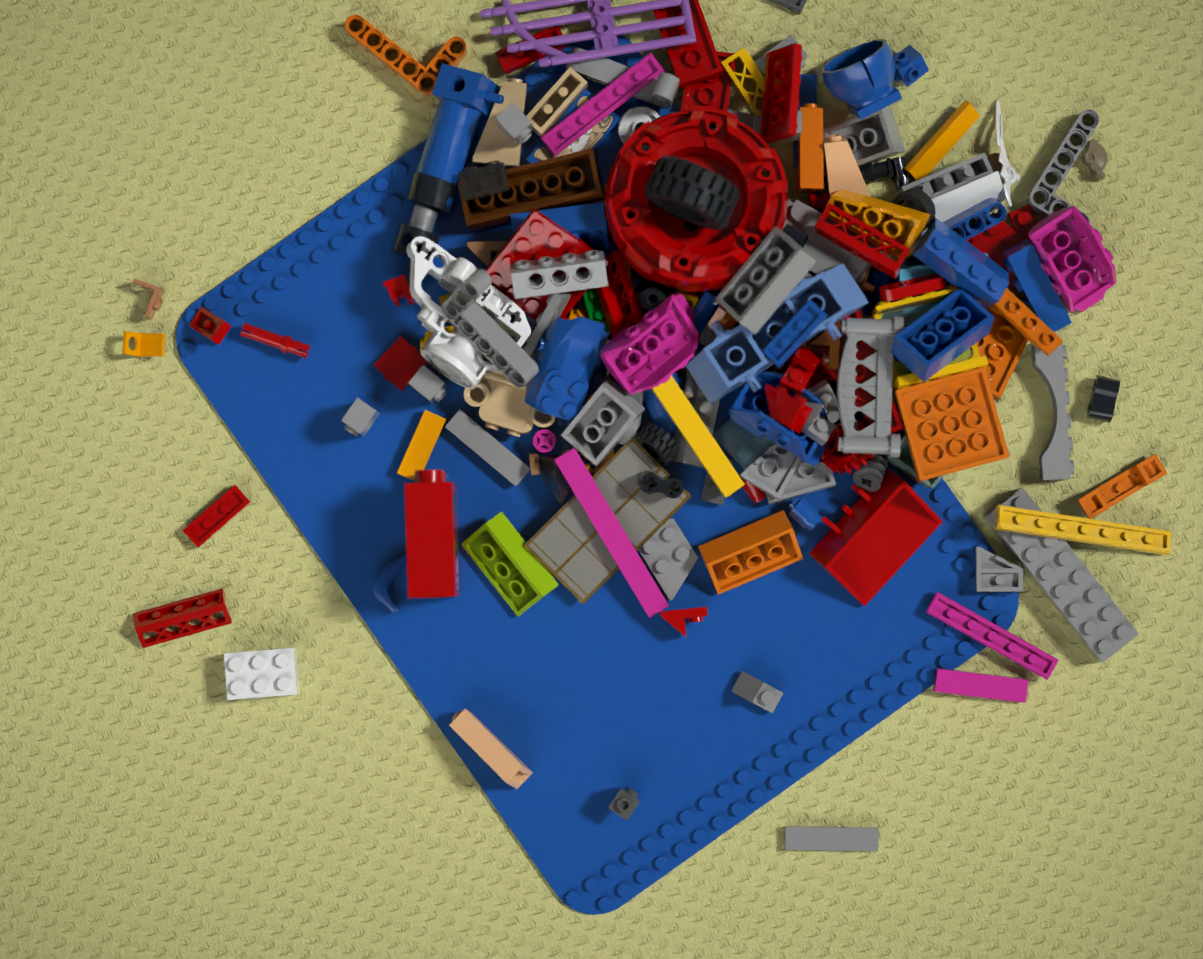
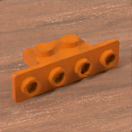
[993,288,1063,356]

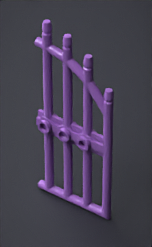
[480,0,697,67]

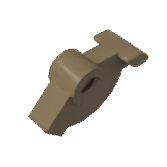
[1082,139,1108,180]

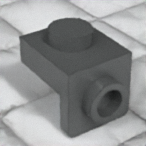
[609,786,640,820]

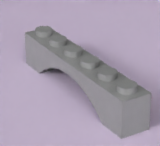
[1031,343,1074,481]

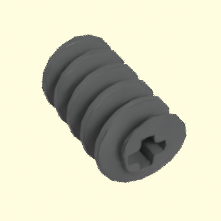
[853,454,889,492]

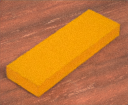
[397,410,447,481]

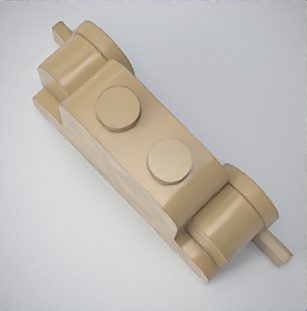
[464,370,556,437]

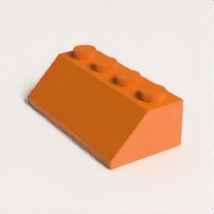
[698,510,803,595]

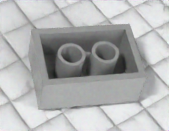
[561,378,645,466]

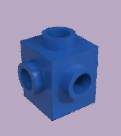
[894,45,929,87]

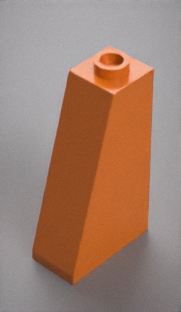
[796,103,824,194]

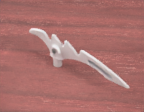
[995,100,1020,207]

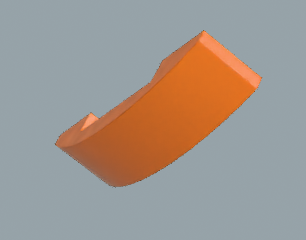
[1077,454,1168,519]

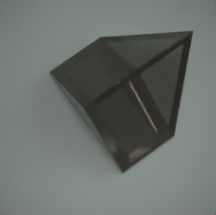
[539,452,586,504]

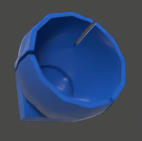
[821,39,902,120]

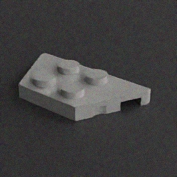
[638,519,698,601]

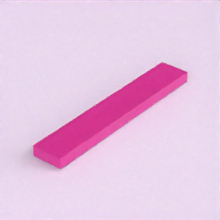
[541,52,665,157]
[925,592,1059,680]

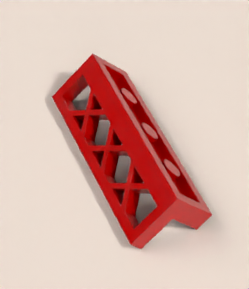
[815,203,910,279]
[595,251,643,338]
[133,589,232,648]

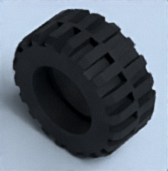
[644,156,739,230]

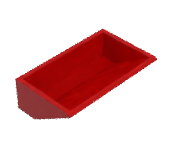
[809,469,943,607]

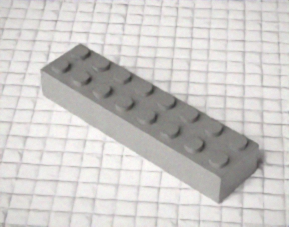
[984,488,1139,663]

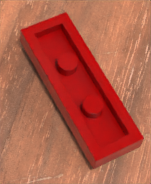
[495,26,568,75]
[183,485,251,548]

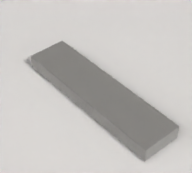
[445,409,531,486]
[785,826,878,851]

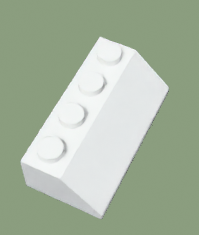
[912,171,1006,233]

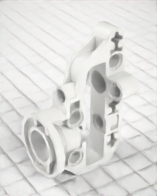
[406,236,531,389]

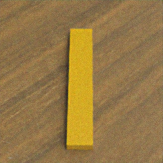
[651,375,745,498]

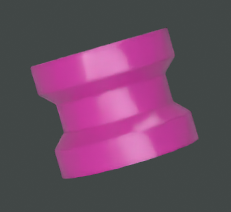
[533,429,556,453]

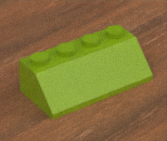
[461,512,559,617]

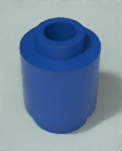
[787,497,822,531]

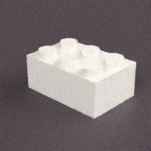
[224,647,300,700]

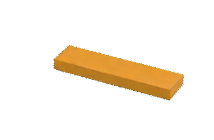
[904,100,980,181]

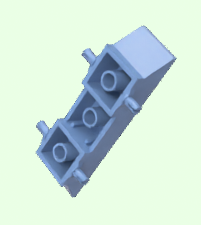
[686,264,869,405]

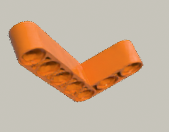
[345,14,467,96]

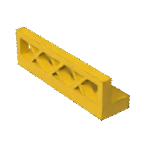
[721,47,764,116]

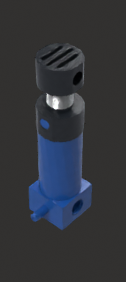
[390,64,504,259]

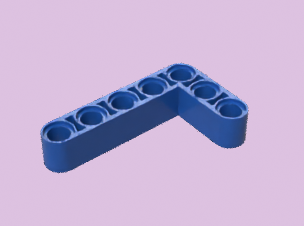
[903,198,1007,266]

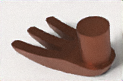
[859,264,876,295]

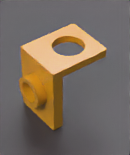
[122,331,166,357]

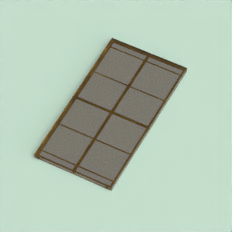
[524,437,692,604]

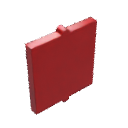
[373,336,428,391]

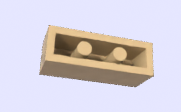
[526,67,588,137]

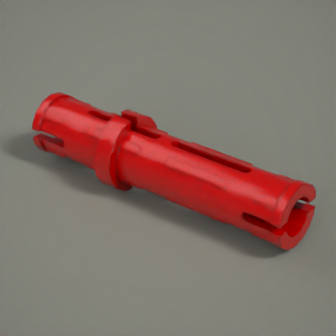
[240,322,311,359]

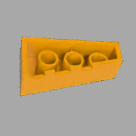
[825,189,931,259]

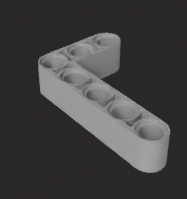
[565,47,680,110]
[1027,109,1099,223]
[441,269,539,388]

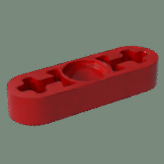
[879,273,946,301]

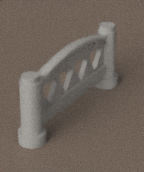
[837,316,904,458]

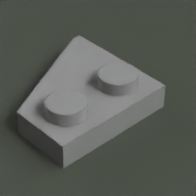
[975,547,1023,592]

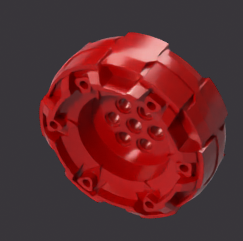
[605,107,788,294]

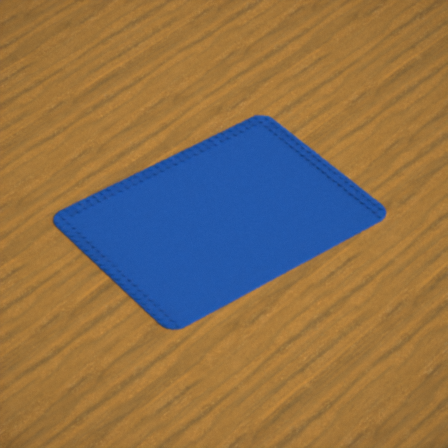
[176,29,1019,915]

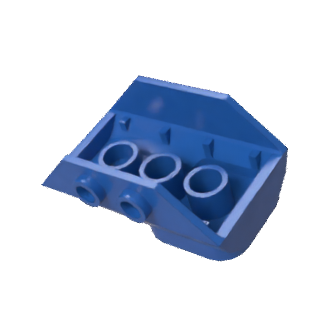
[525,316,610,420]
[729,372,829,467]

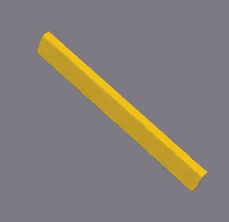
[994,505,1171,555]

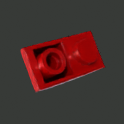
[765,384,813,433]

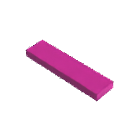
[933,668,1029,703]

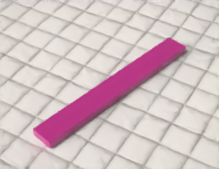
[554,447,669,618]

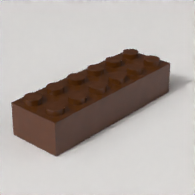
[457,148,605,231]

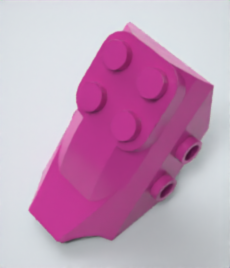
[1029,206,1116,313]
[600,293,701,395]

